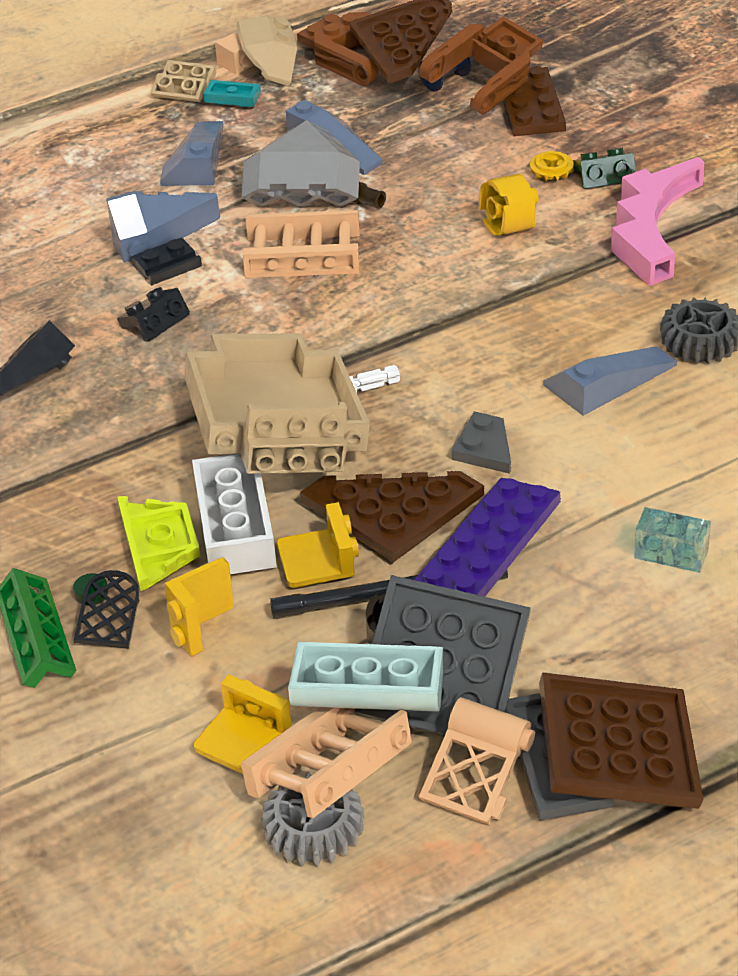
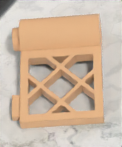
[419,697,535,825]

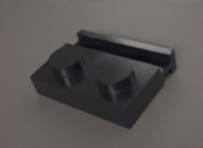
[132,237,202,286]

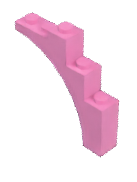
[611,157,704,286]

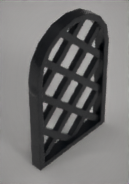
[74,570,140,649]

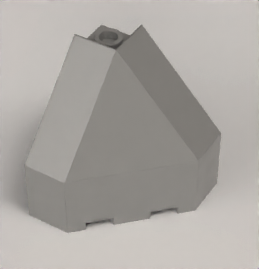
[241,120,360,207]

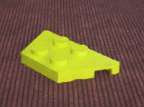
[117,496,200,591]

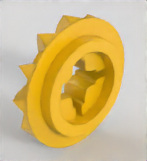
[530,151,574,181]

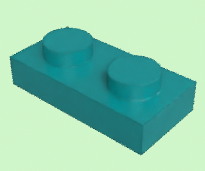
[204,80,261,107]

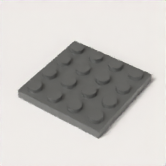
[354,575,531,737]

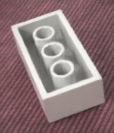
[192,453,277,574]

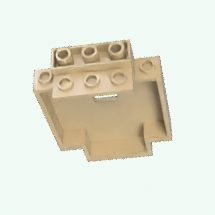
[185,333,370,474]

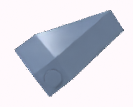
[285,100,383,175]
[160,121,224,186]
[106,191,220,263]
[543,346,677,416]

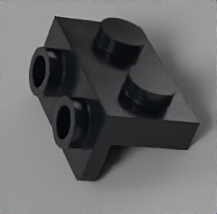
[117,287,190,341]

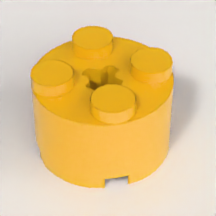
[479,174,539,236]

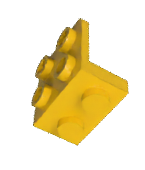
[277,502,359,588]
[165,557,234,657]
[193,674,292,774]

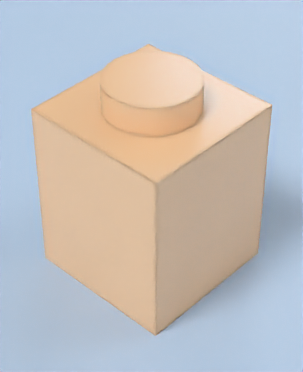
[215,33,255,75]

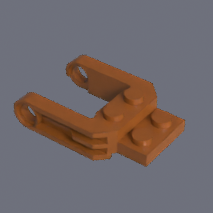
[297,12,378,86]
[419,17,543,115]

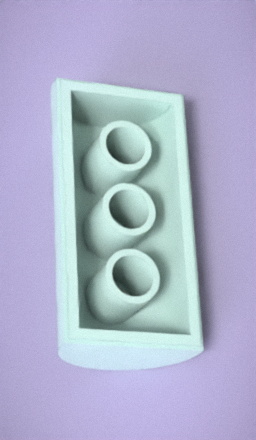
[288,642,443,712]

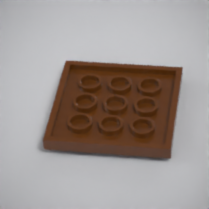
[539,672,703,809]

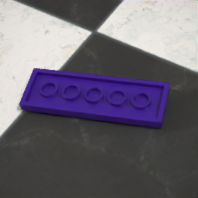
[414,477,561,597]

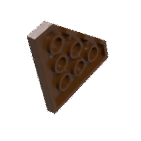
[349,0,453,83]
[300,471,484,563]

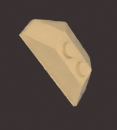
[236,15,297,86]

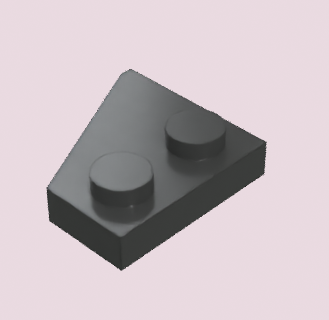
[452,411,511,474]

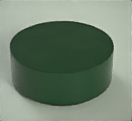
[73,573,109,605]

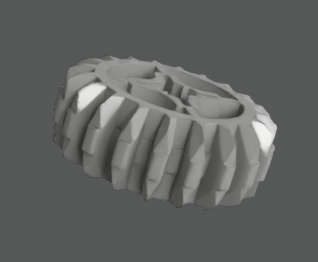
[261,771,364,867]

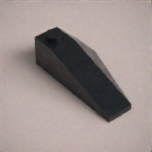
[0,320,75,396]

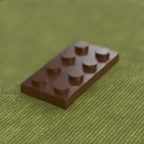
[503,66,566,137]

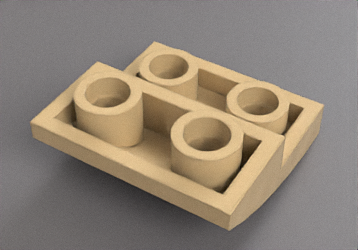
[150,60,217,102]

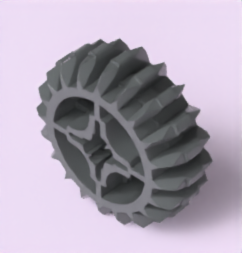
[660,297,738,364]

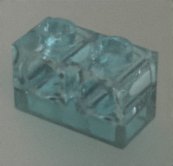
[634,507,711,573]

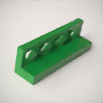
[0,568,77,688]

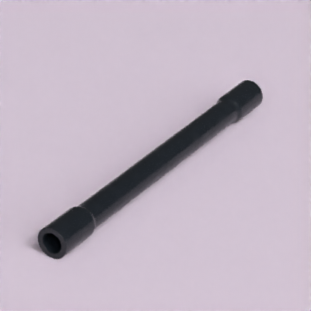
[270,570,508,619]

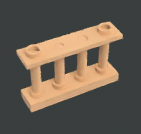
[243,210,360,278]
[241,707,412,819]

